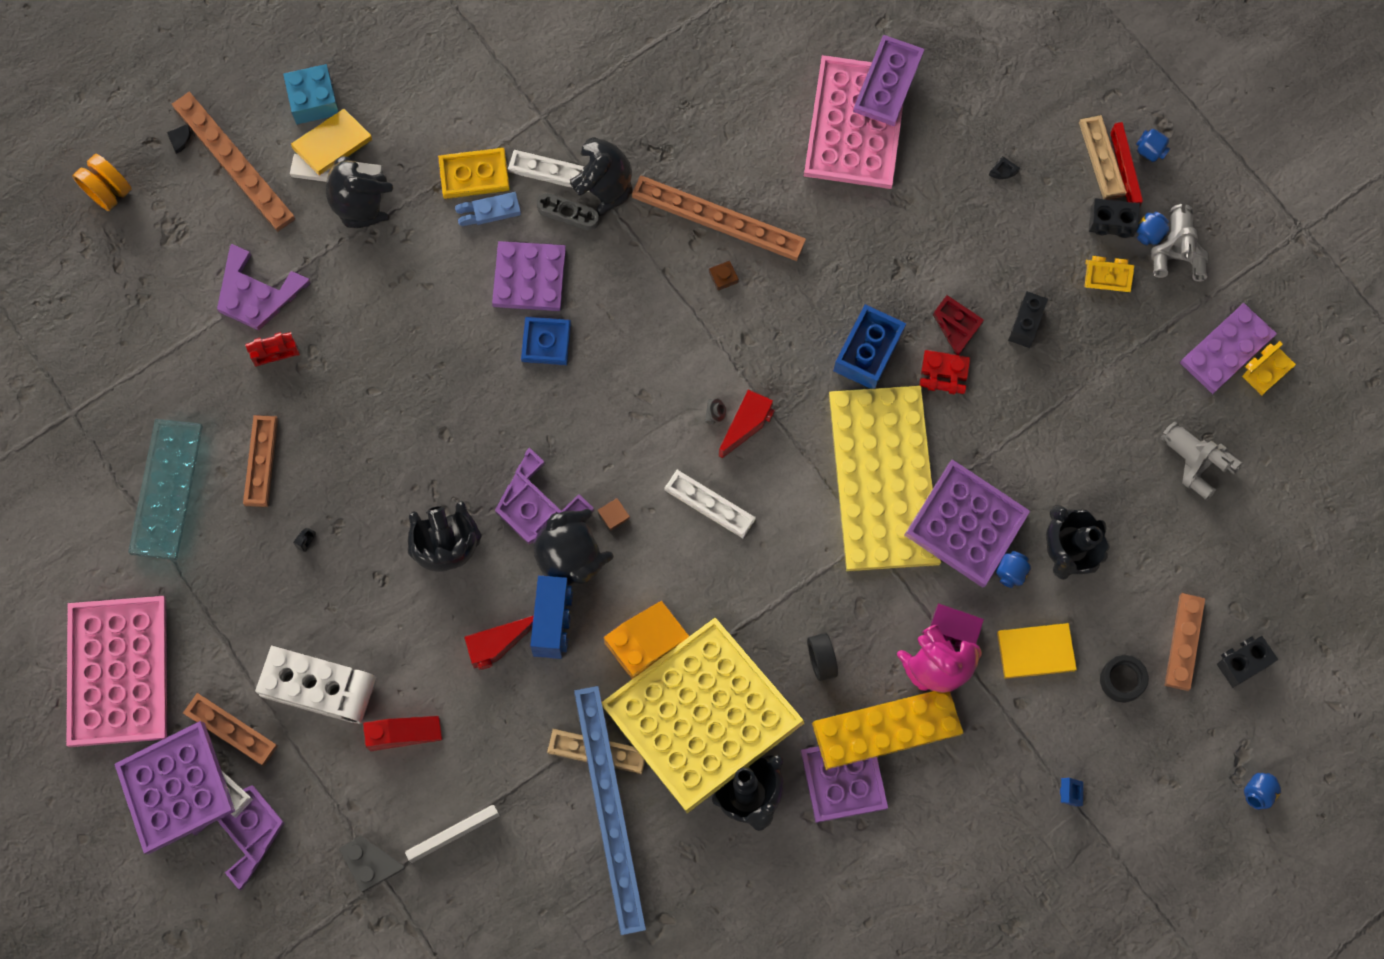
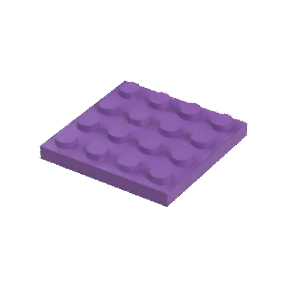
[904,460,1030,588]
[115,721,235,855]

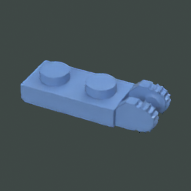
[455,192,521,226]

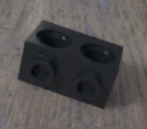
[1089,198,1140,238]
[1008,291,1048,348]
[1217,636,1279,688]

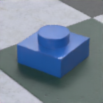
[1060,778,1084,806]

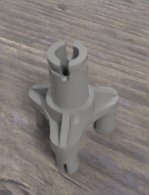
[1151,204,1208,282]
[1161,422,1243,501]

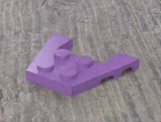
[217,244,310,331]
[495,448,594,544]
[193,785,285,891]

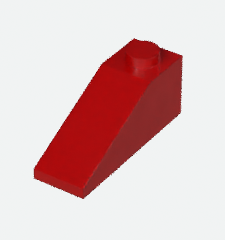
[719,389,775,458]
[464,616,534,670]
[363,716,442,752]

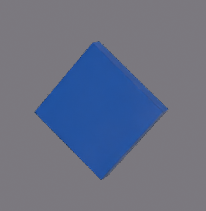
[521,317,571,365]

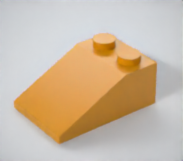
[604,600,689,679]

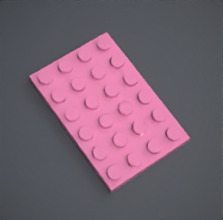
[804,55,903,189]
[66,596,167,747]

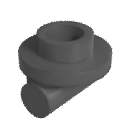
[705,399,726,424]

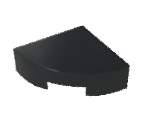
[167,124,191,154]
[989,156,1020,179]
[293,528,316,552]

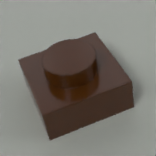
[709,260,739,291]

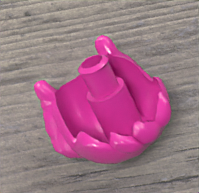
[897,624,982,693]

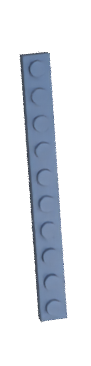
[574,686,646,935]

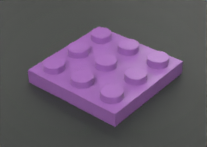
[492,241,566,311]
[800,746,888,823]

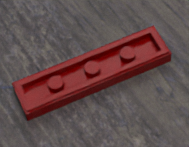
[1110,122,1143,208]

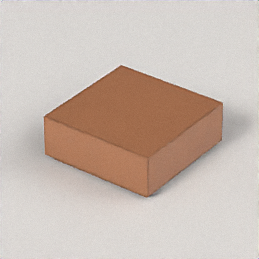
[597,498,630,531]

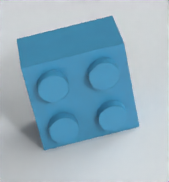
[283,64,339,125]

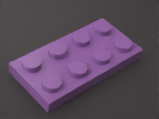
[853,35,924,126]
[1180,303,1277,394]

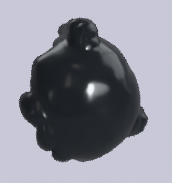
[570,137,633,216]
[326,156,393,228]
[408,501,482,572]
[1046,505,1110,580]
[534,509,614,585]
[712,755,783,831]

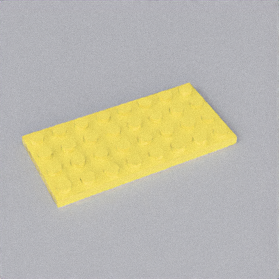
[829,386,941,571]

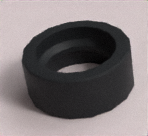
[807,633,838,681]
[1100,655,1149,703]

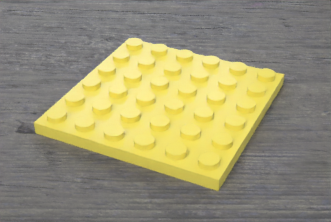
[601,618,804,813]

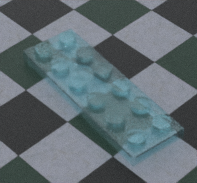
[128,419,203,560]

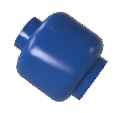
[1136,129,1170,162]
[1136,211,1169,246]
[996,551,1031,588]
[1244,773,1281,810]

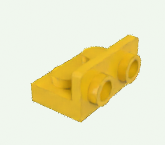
[1084,256,1134,292]
[1242,341,1296,395]

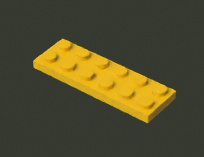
[812,691,963,770]

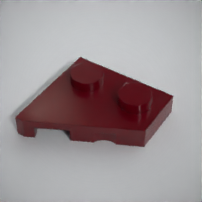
[933,295,984,355]

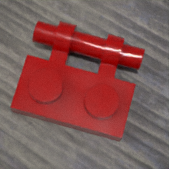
[245,332,300,367]
[919,350,970,395]

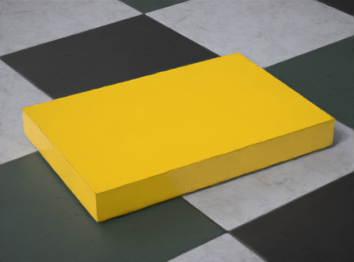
[291,109,372,176]
[438,148,510,199]
[997,623,1077,679]

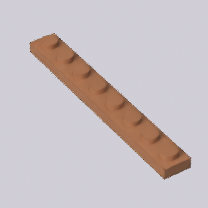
[172,91,295,232]
[632,175,806,261]

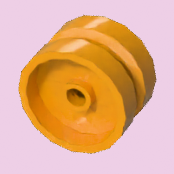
[72,154,132,211]

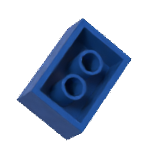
[833,304,906,389]
[530,575,573,659]

